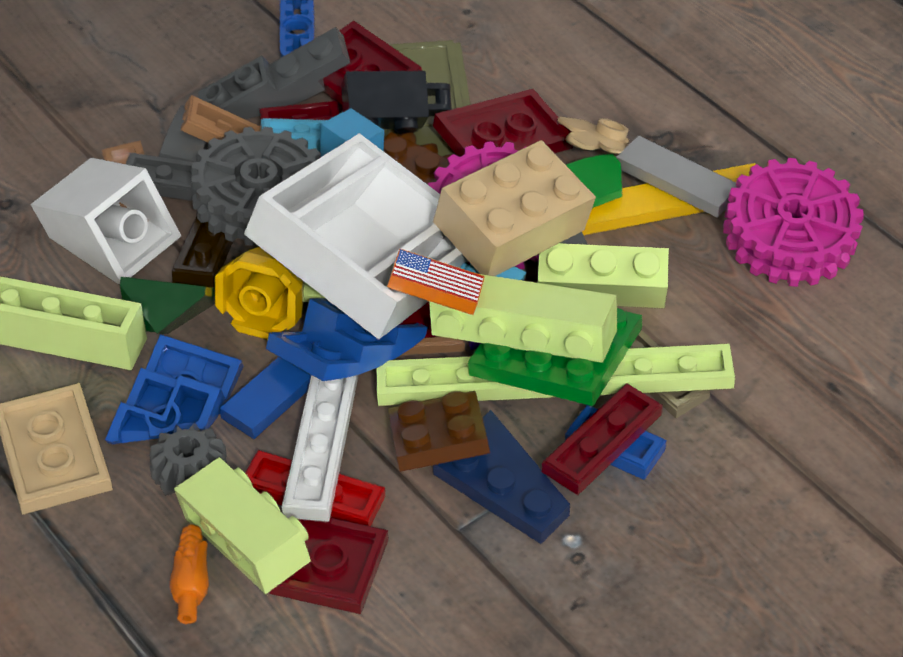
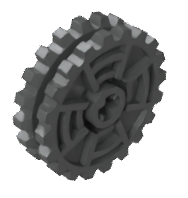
[191,127,320,246]

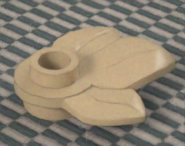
[558,117,629,154]

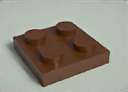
[388,390,490,472]

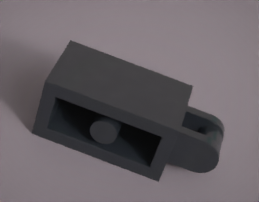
[341,71,452,134]

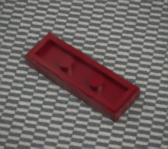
[542,383,663,495]

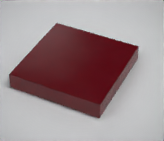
[269,518,388,615]

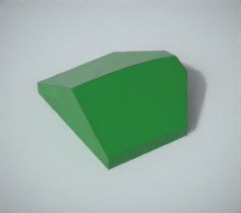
[565,153,622,208]

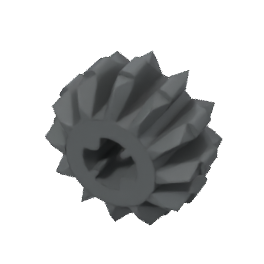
[149,422,227,496]

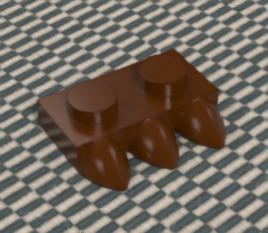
[384,132,456,183]

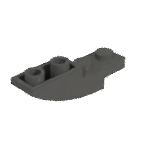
[198,27,351,119]

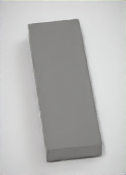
[616,136,737,218]

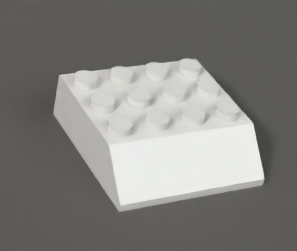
[244,133,469,339]

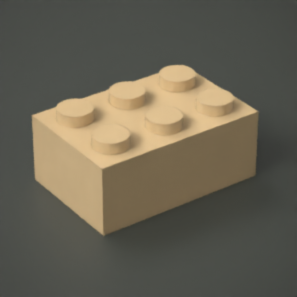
[433,140,596,276]

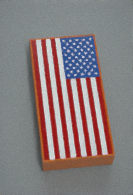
[387,248,485,315]

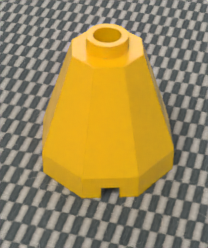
[215,246,305,340]

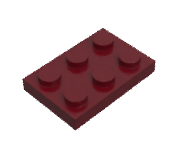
[323,20,422,104]
[433,89,573,157]

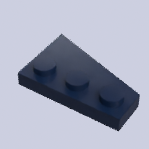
[433,410,570,544]

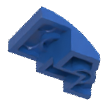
[266,298,428,381]
[105,334,244,444]

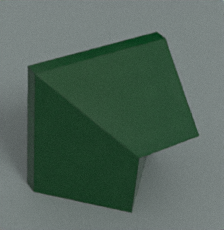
[120,277,215,334]

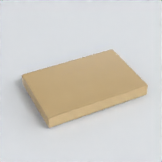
[0,383,113,515]

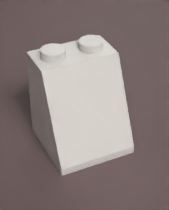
[30,158,181,284]

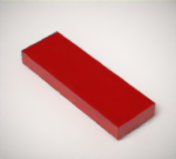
[245,450,385,526]

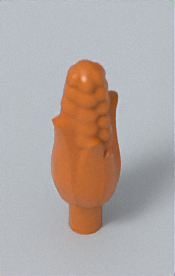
[170,524,209,624]

